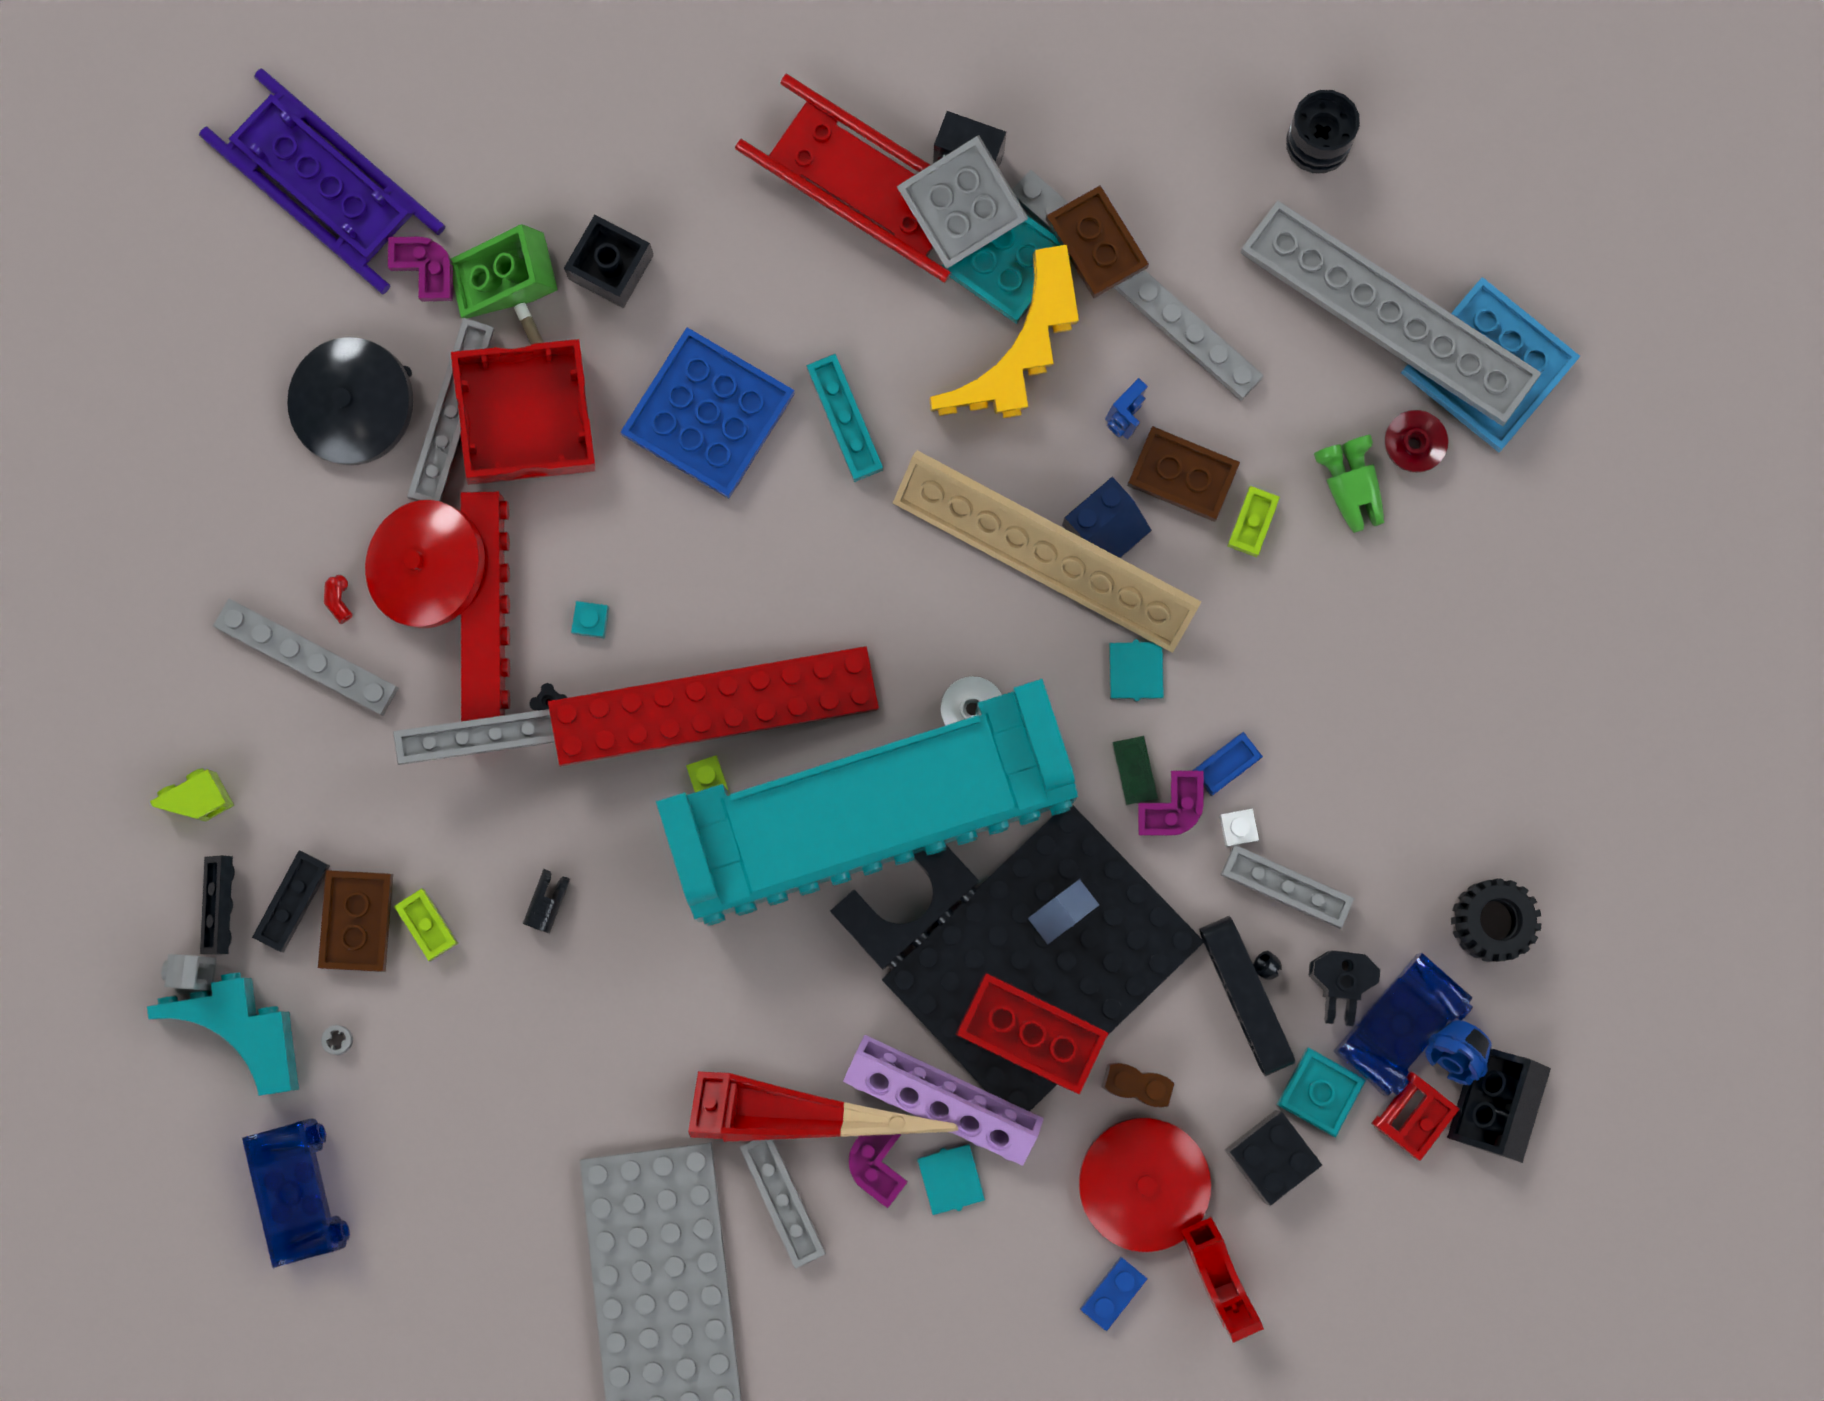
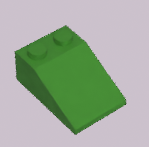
[451,224,558,319]

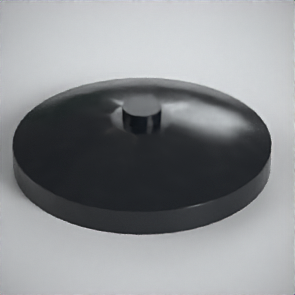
[287,337,413,465]

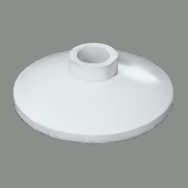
[941,676,1002,726]

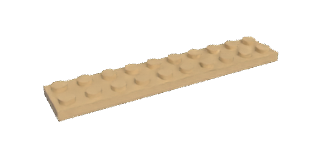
[893,450,1201,653]

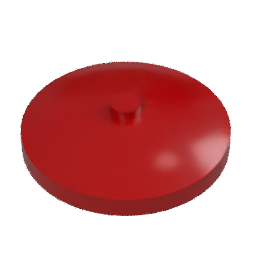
[365,500,485,628]
[1078,1118,1211,1252]

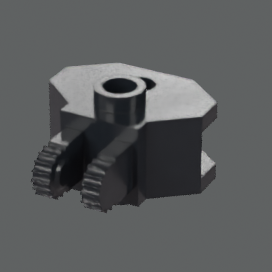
[1308,950,1381,1026]

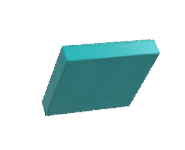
[1276,1047,1366,1138]

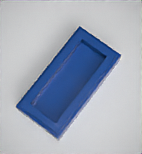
[1192,732,1263,796]

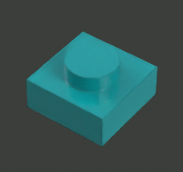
[571,601,609,638]

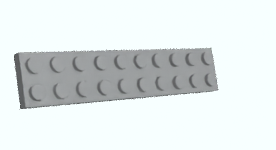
[1241,201,1541,427]

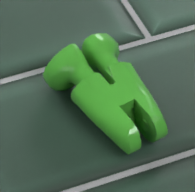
[1314,435,1384,533]

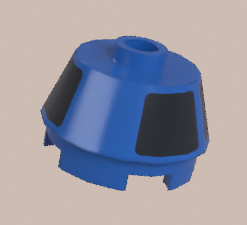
[1425,1020,1492,1085]

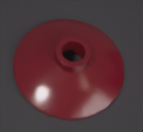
[1384,410,1448,473]

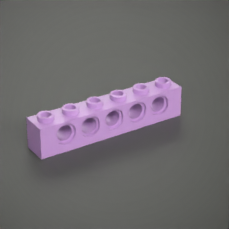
[843,1035,1044,1166]

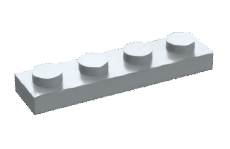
[1221,845,1354,929]
[739,1140,826,1269]

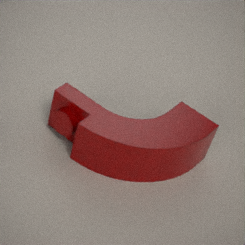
[1181,1217,1264,1343]

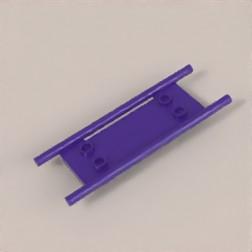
[199,68,446,294]

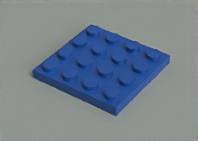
[620,327,795,499]

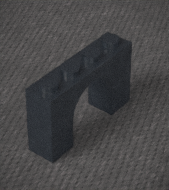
[830,844,979,970]

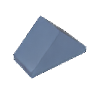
[1028,879,1099,945]

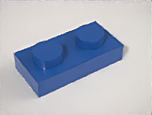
[1080,1257,1148,1331]

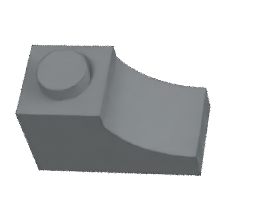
[161,954,217,991]

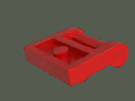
[1371,1071,1459,1161]

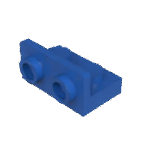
[1105,378,1148,440]

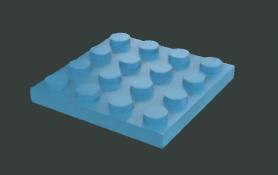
[1401,277,1580,453]

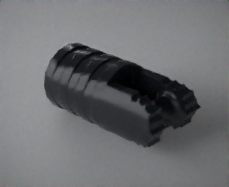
[522,869,570,934]

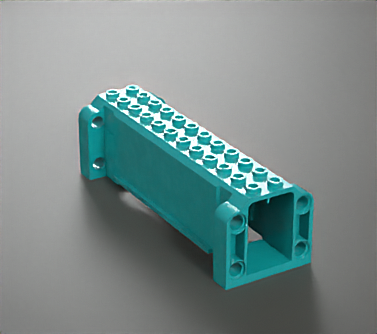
[656,679,1078,926]

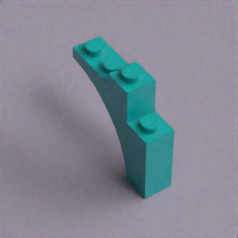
[147,972,299,1096]

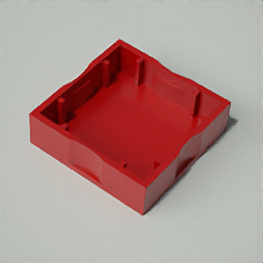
[451,339,595,485]

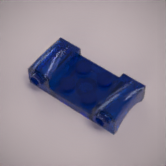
[1333,953,1473,1096]
[242,1118,350,1268]

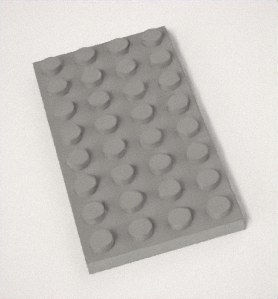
[580,1142,742,1401]

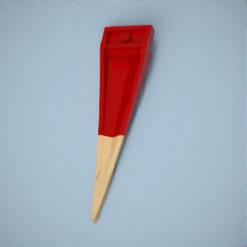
[688,1071,958,1142]

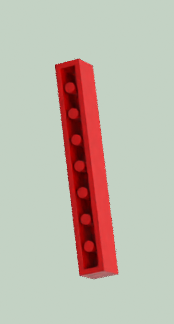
[460,491,511,722]

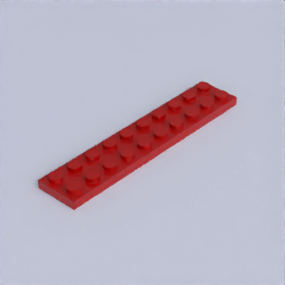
[548,646,879,767]

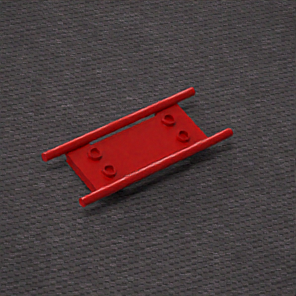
[735,73,951,283]

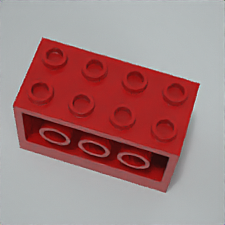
[955,973,1108,1095]

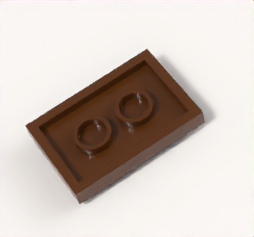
[1046,185,1149,298]
[1127,426,1240,522]
[318,870,393,972]

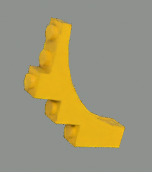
[929,245,1079,418]

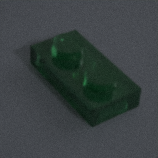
[1112,736,1158,806]

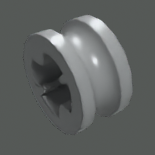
[321,1025,353,1055]

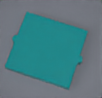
[1109,639,1164,702]
[917,1144,985,1215]

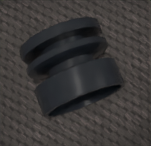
[1286,90,1360,173]

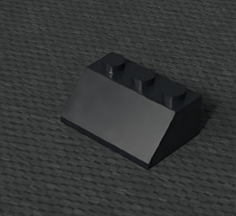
[1447,1049,1551,1163]

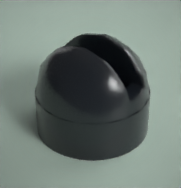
[1253,951,1282,980]

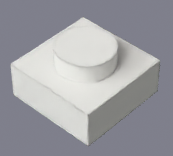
[1219,809,1259,847]

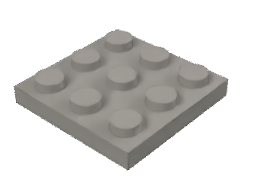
[897,135,1028,269]

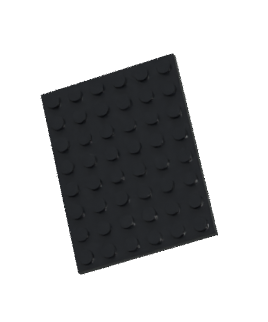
[882,804,1204,1112]

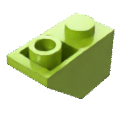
[150,768,234,822]

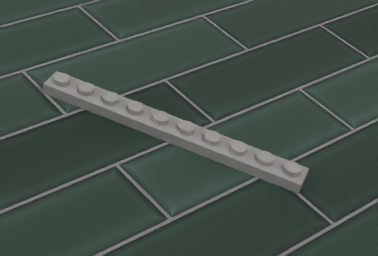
[1012,170,1264,401]

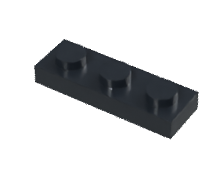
[252,850,330,953]
[200,855,235,955]

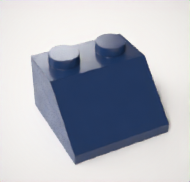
[1062,476,1152,558]

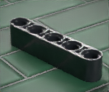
[1199,916,1296,1076]

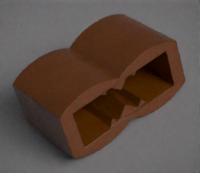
[1101,1063,1175,1107]

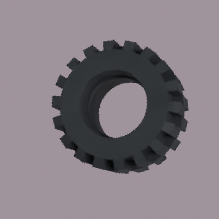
[1451,879,1542,962]

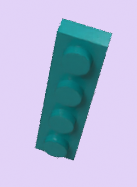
[806,353,883,482]

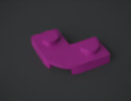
[388,237,453,302]
[1138,771,1204,835]
[849,1134,908,1208]

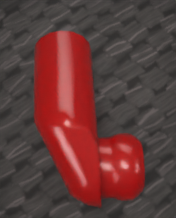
[324,575,353,624]

